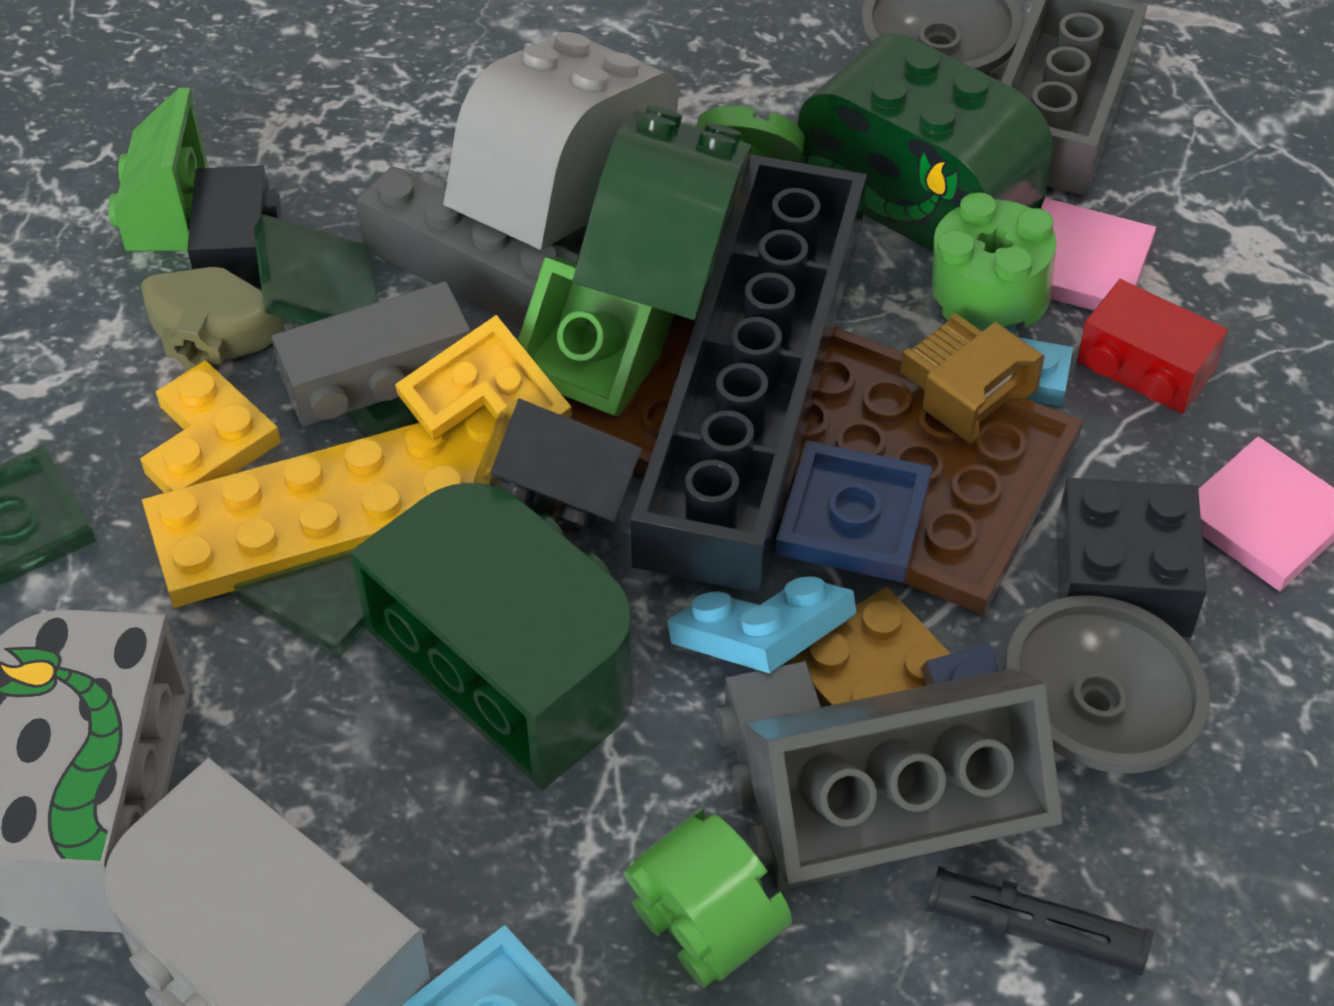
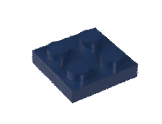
[775,440,932,583]

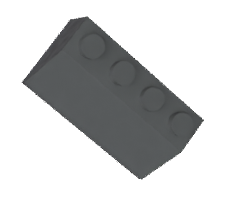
[356,166,582,328]
[743,669,1063,885]

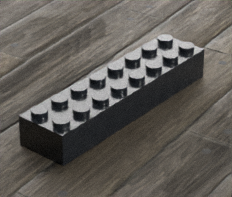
[630,155,867,593]

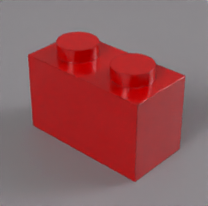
[1076,279,1228,414]

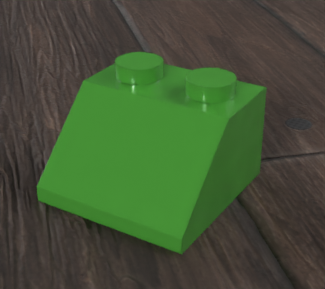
[109,88,209,251]
[518,257,674,416]

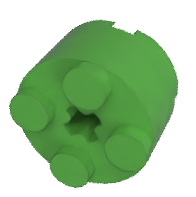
[931,192,1057,331]
[624,808,792,989]

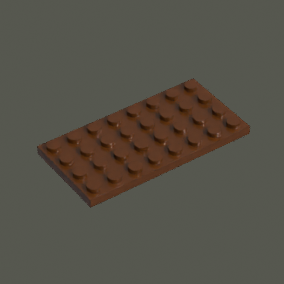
[562,306,1083,616]

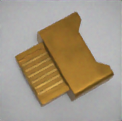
[900,312,1045,444]

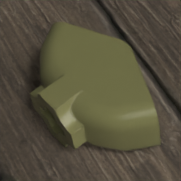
[141,267,285,371]

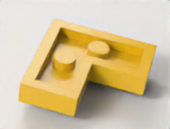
[395,315,572,440]
[140,360,281,493]

